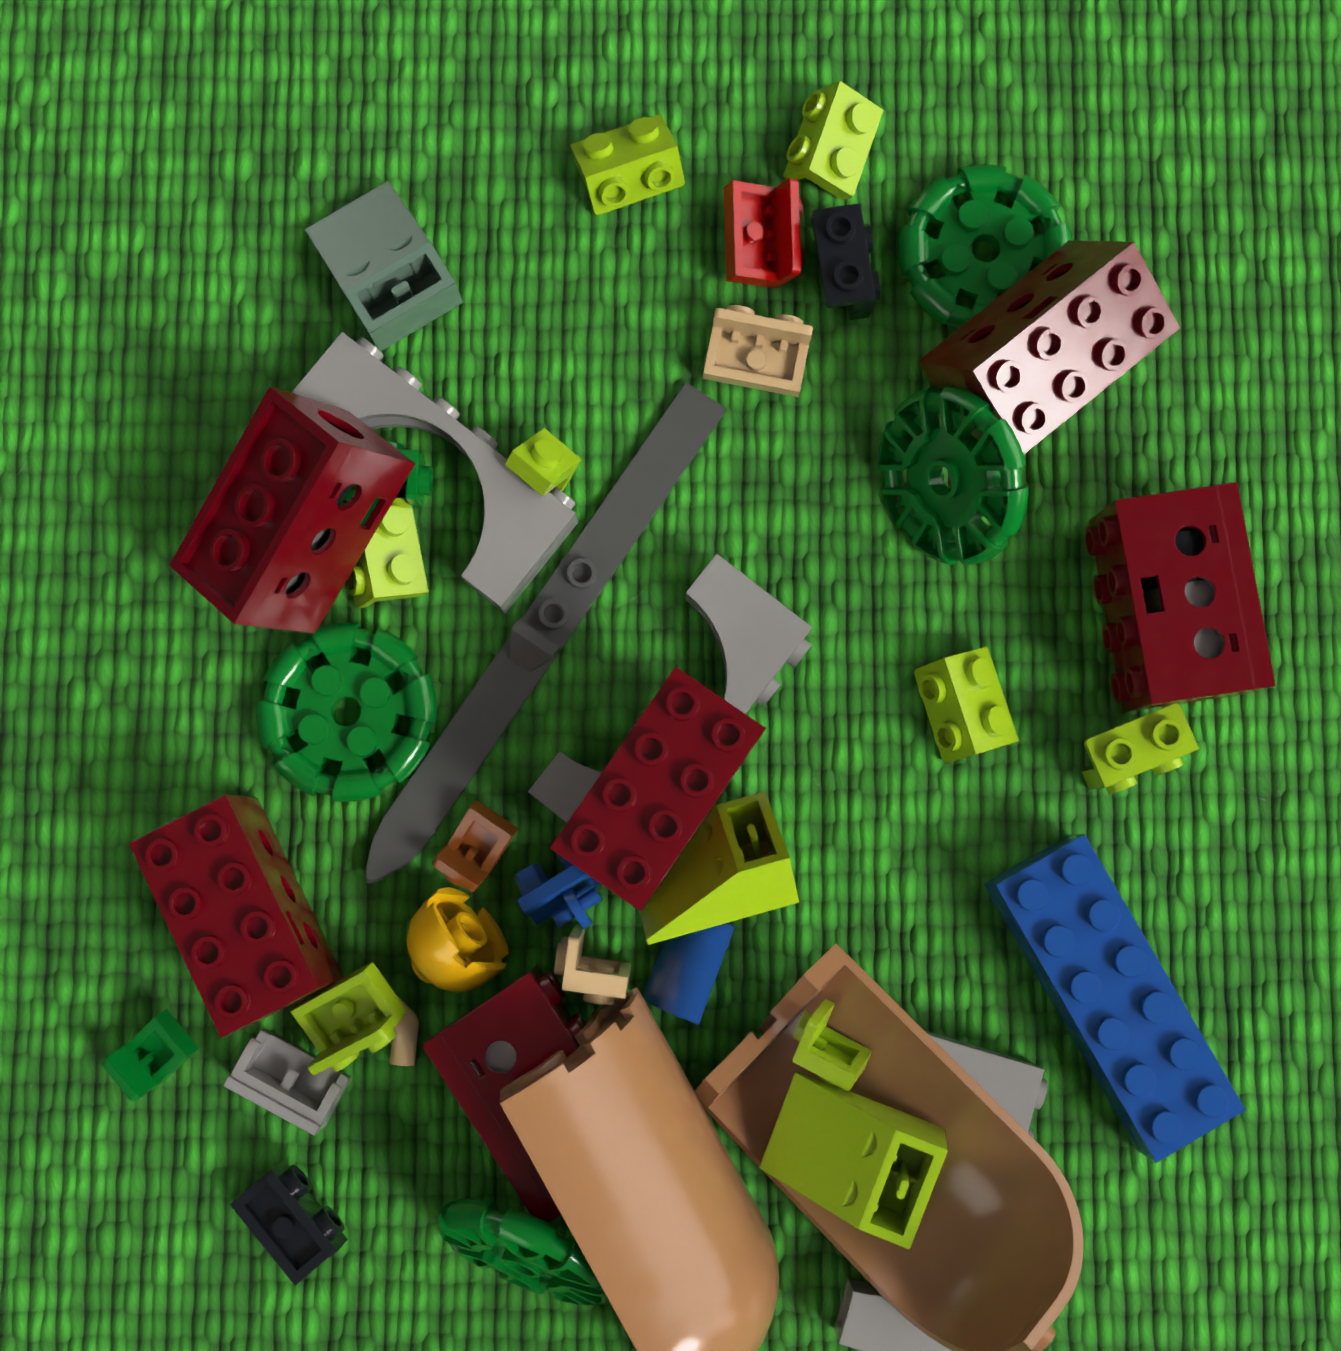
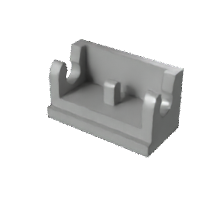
[224,1029,352,1136]

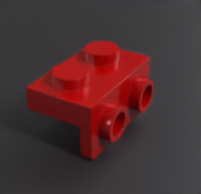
[723,178,804,289]

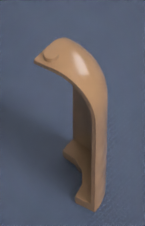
[695,944,1084,1351]
[500,987,779,1351]

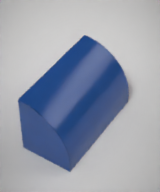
[642,923,735,1025]

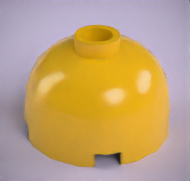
[407,887,509,993]

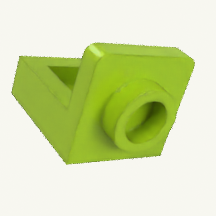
[505,428,582,496]
[792,998,872,1092]

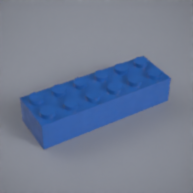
[984,834,1246,1163]

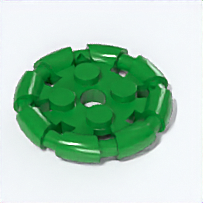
[898,164,1072,326]
[878,386,1029,566]
[256,622,437,802]
[437,1198,608,1306]

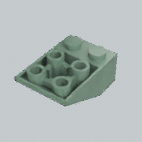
[305,181,463,351]

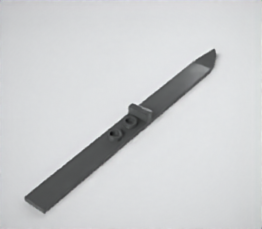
[365,382,727,883]

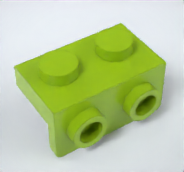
[783,81,884,201]
[570,114,685,215]
[345,497,429,608]
[914,646,1019,764]
[1082,703,1199,795]
[290,961,408,1076]

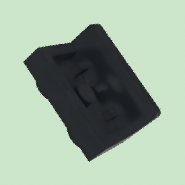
[811,203,881,320]
[230,1159,347,1286]

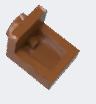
[432,801,518,892]

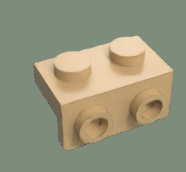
[703,305,813,397]
[554,925,631,1005]

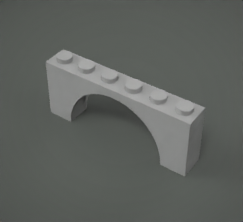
[292,332,578,614]
[528,554,813,822]
[834,1030,1047,1351]

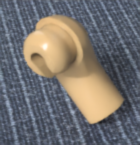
[389,997,419,1066]

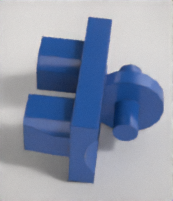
[515,854,602,929]

